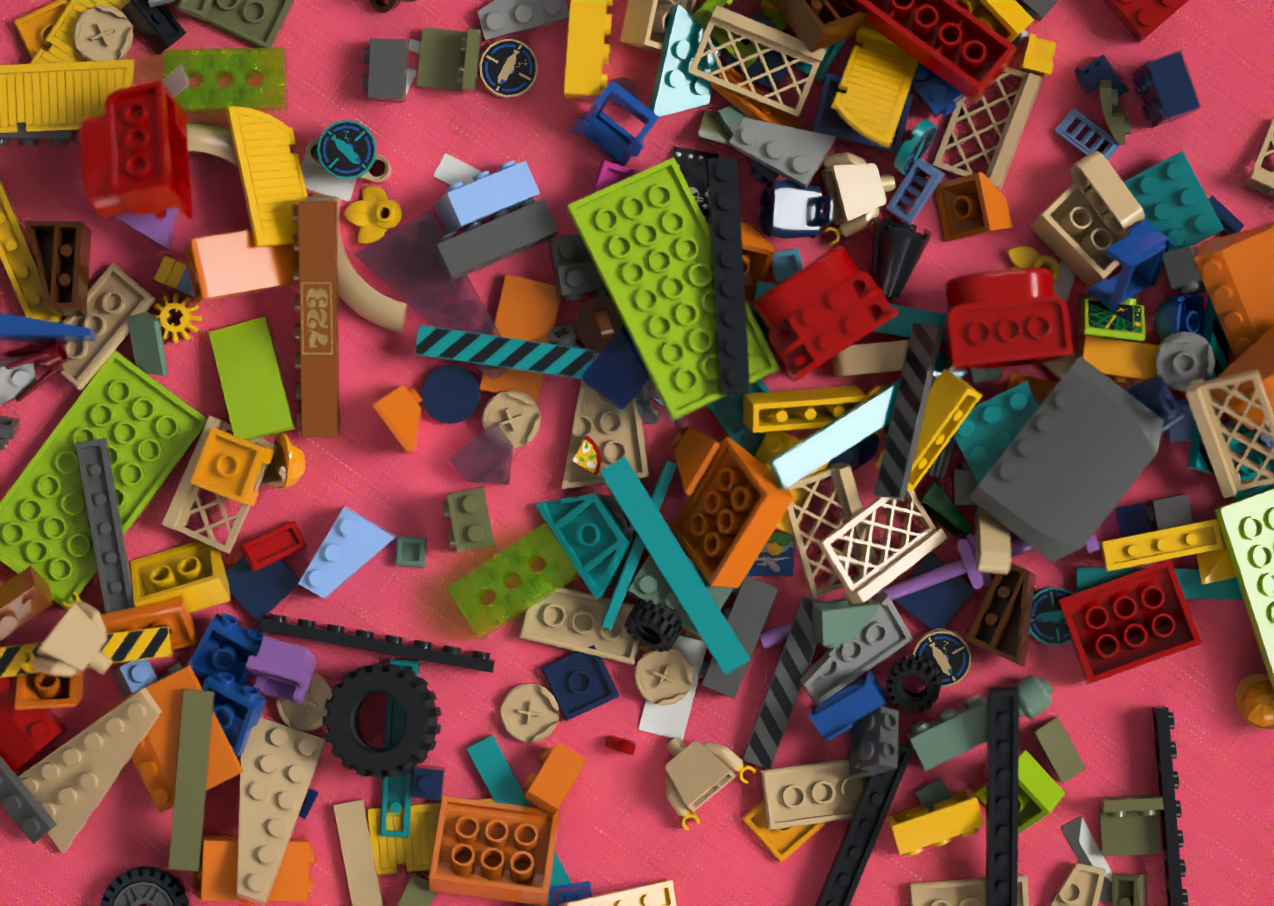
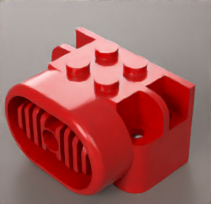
[79,80,193,220]
[754,246,899,383]
[943,268,1073,372]

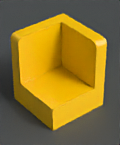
[1019,33,1056,78]

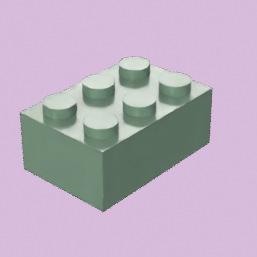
[626,554,733,639]
[905,694,987,771]

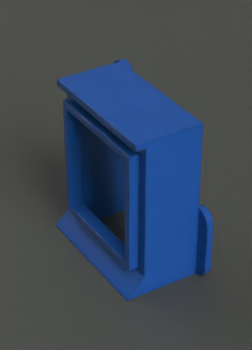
[572,80,660,167]
[1087,219,1172,312]
[808,669,889,742]

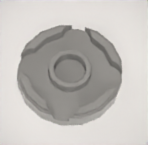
[1154,332,1215,390]

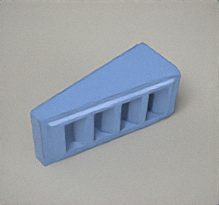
[1054,108,1120,160]
[885,158,945,225]

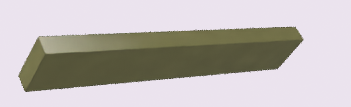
[168,689,215,871]

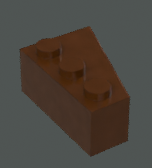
[769,0,868,53]
[24,221,92,317]
[966,562,1036,667]

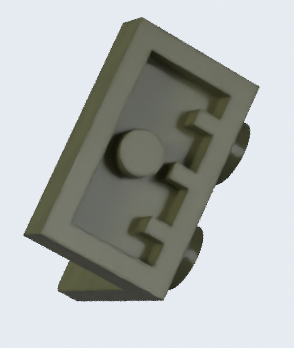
[417,27,481,93]
[442,487,495,553]
[1098,794,1163,857]

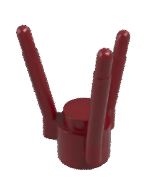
[5,340,68,402]

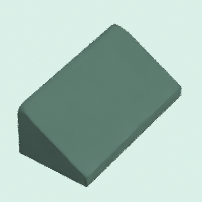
[128,312,168,376]

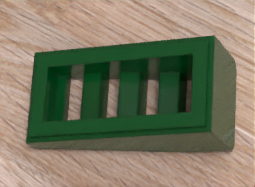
[918,481,973,539]

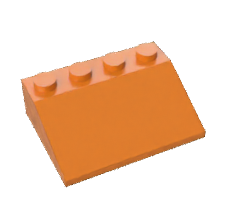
[1193,223,1274,360]
[671,437,795,588]
[106,665,244,814]
[429,795,560,906]

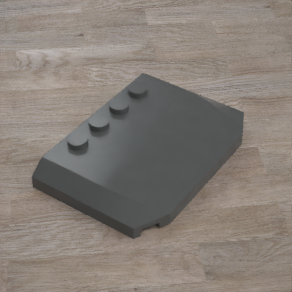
[969,356,1164,562]

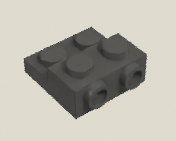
[548,234,610,301]
[849,706,899,780]

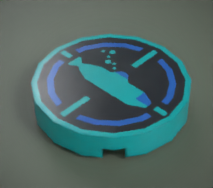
[894,119,937,175]
[317,120,377,180]
[1029,587,1073,646]

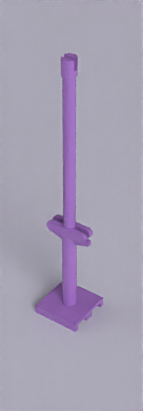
[760,533,1100,649]

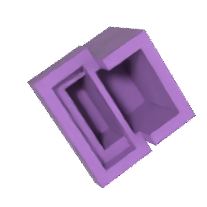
[246,636,318,705]

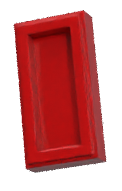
[240,520,307,573]

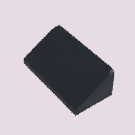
[121,0,186,55]

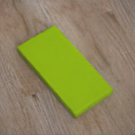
[208,316,294,441]

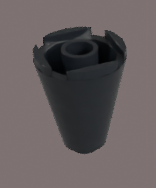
[871,217,932,302]

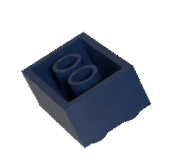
[1132,50,1201,128]
[811,73,913,155]

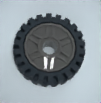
[100,866,190,906]

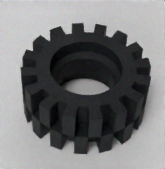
[624,599,683,652]
[886,655,942,713]

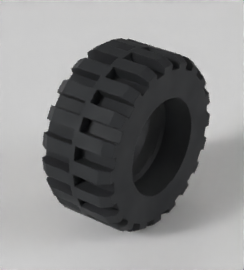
[322,664,441,778]

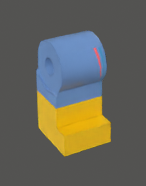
[153,256,194,297]

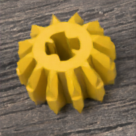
[153,293,202,343]

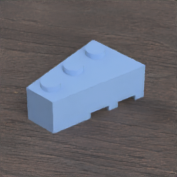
[433,160,540,235]
[298,506,397,599]

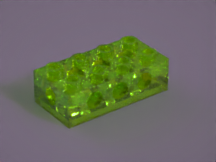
[164,48,288,112]
[446,523,580,640]

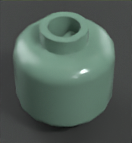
[1013,675,1053,719]

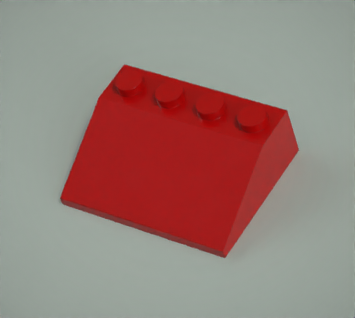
[1058,559,1202,685]
[0,676,67,773]

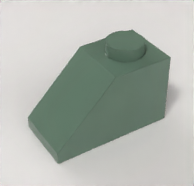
[812,598,879,648]

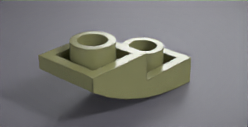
[1100,80,1131,145]

